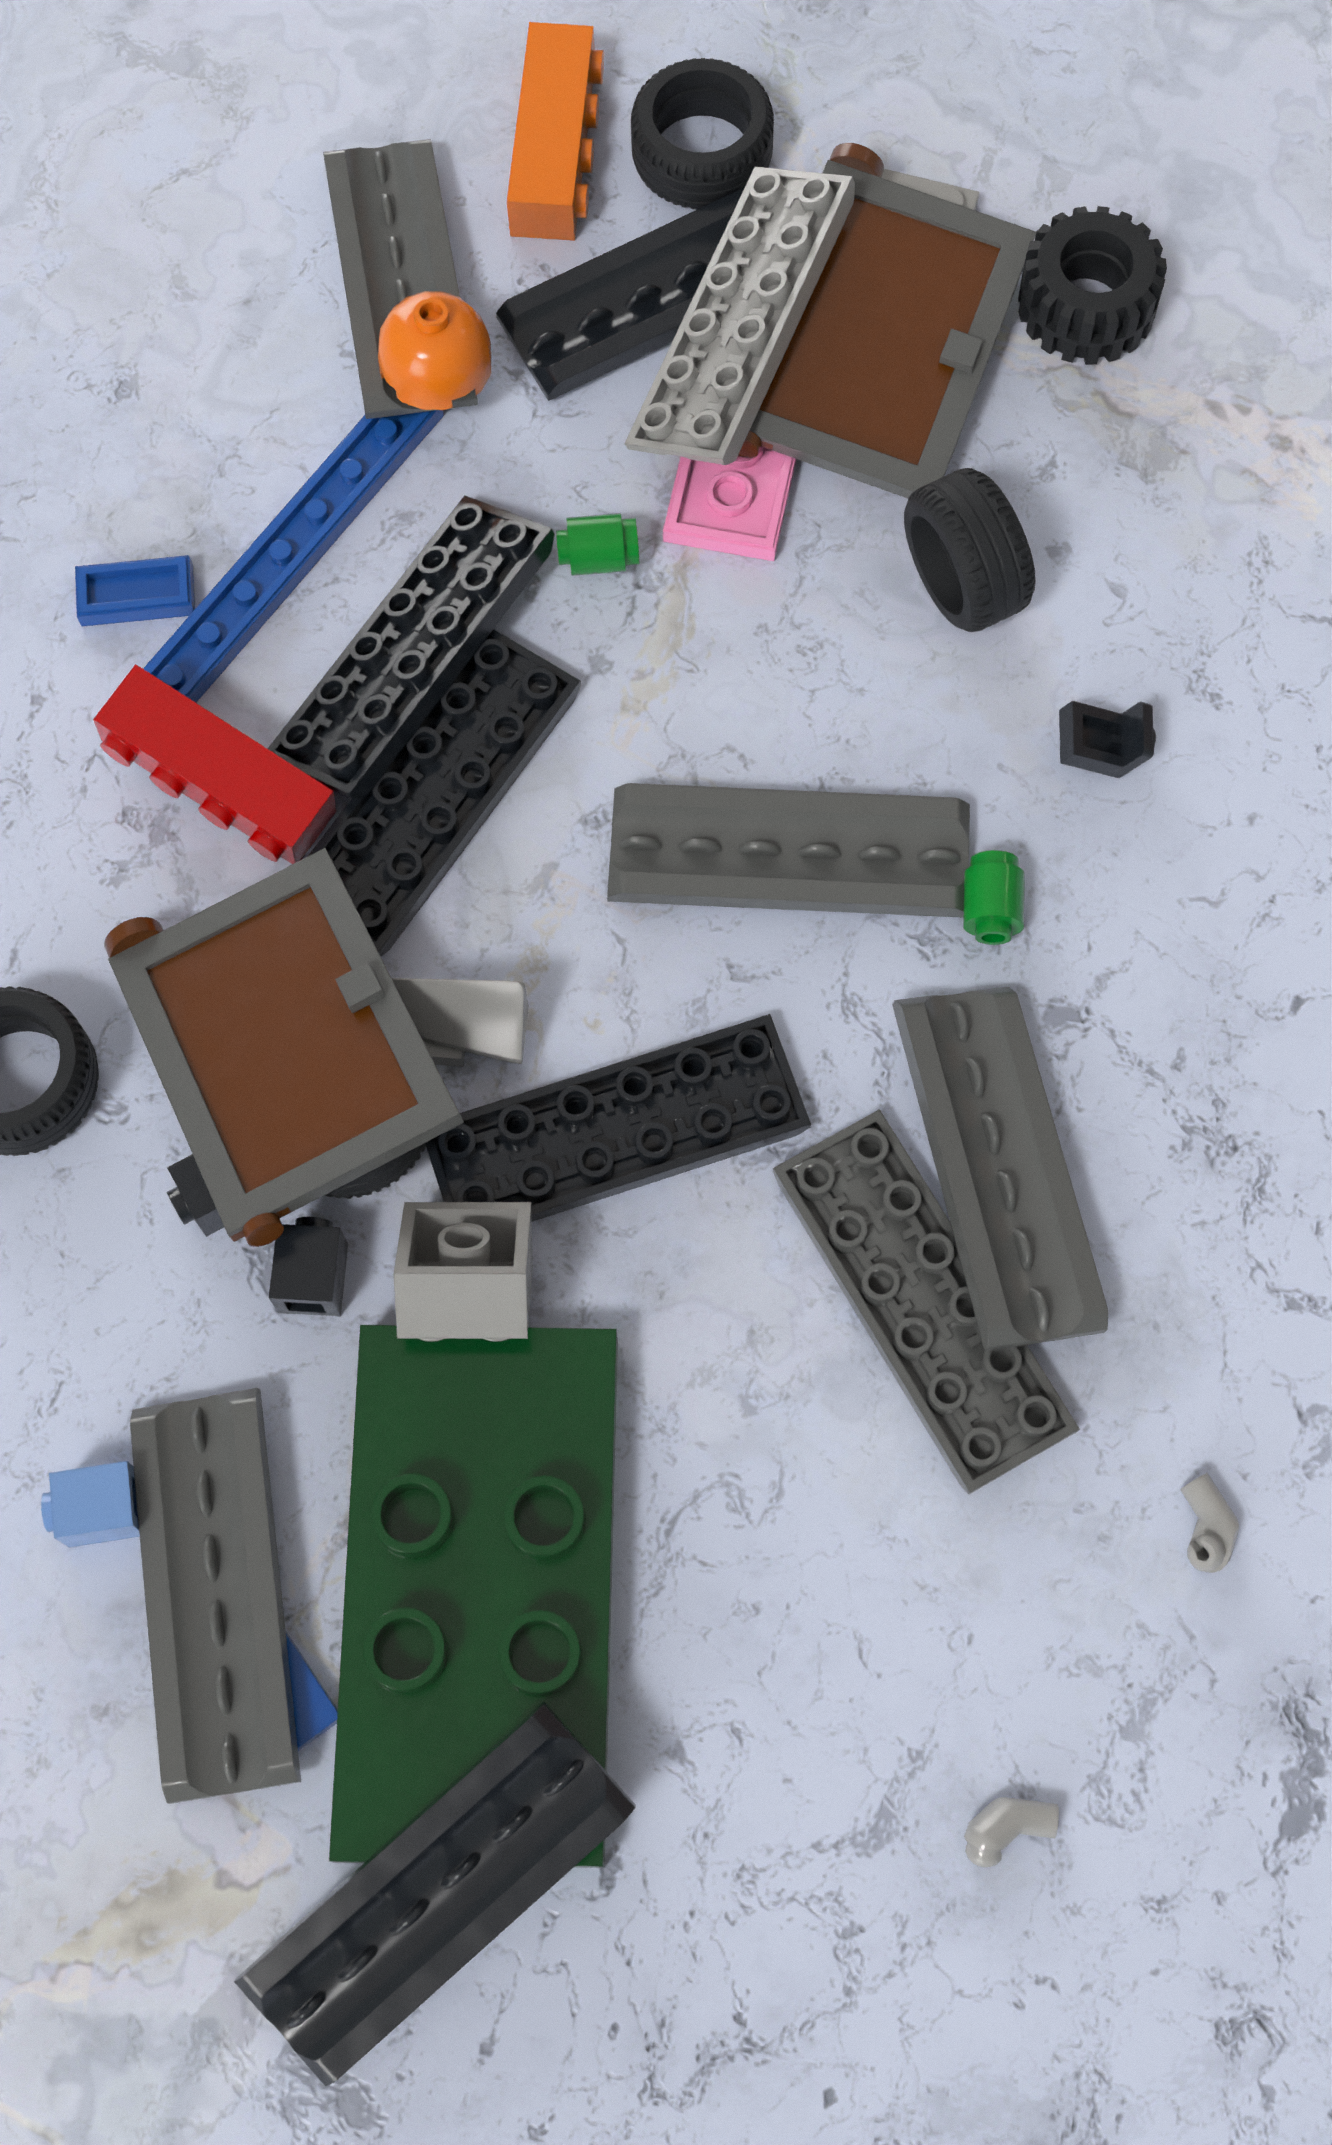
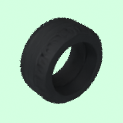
[631,58,774,209]
[904,468,1036,632]
[0,986,99,1156]

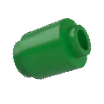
[556,513,640,576]
[963,850,1025,945]

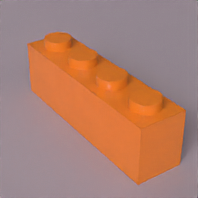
[507,22,604,241]

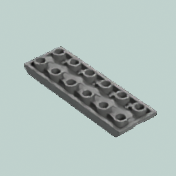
[323,139,478,419]
[607,783,970,918]
[892,987,1108,1351]
[773,1109,1080,1495]
[130,1388,301,1804]

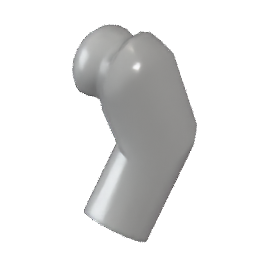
[1180,1473,1239,1573]
[964,1797,1059,1867]

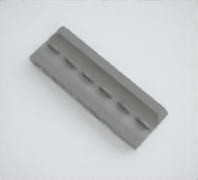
[624,167,855,465]

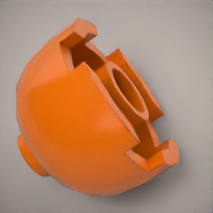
[378,291,492,410]

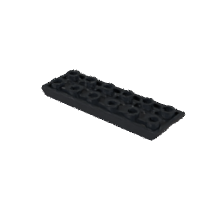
[496,187,745,401]
[268,495,555,799]
[307,629,581,956]
[426,1014,811,1222]
[234,1702,636,2086]

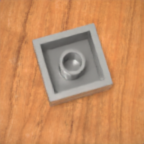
[393,1202,533,1342]

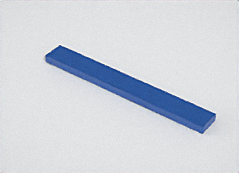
[143,410,444,703]

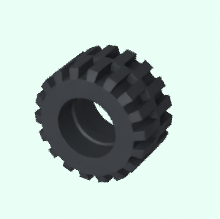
[1018,206,1167,365]

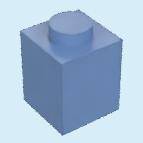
[41,1461,140,1548]

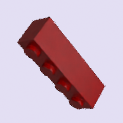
[93,664,337,864]

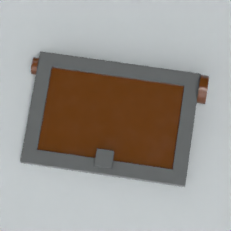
[738,143,1036,498]
[104,848,464,1247]

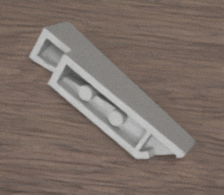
[392,978,529,1067]

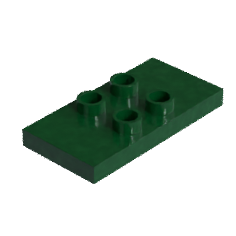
[329,1325,618,1868]

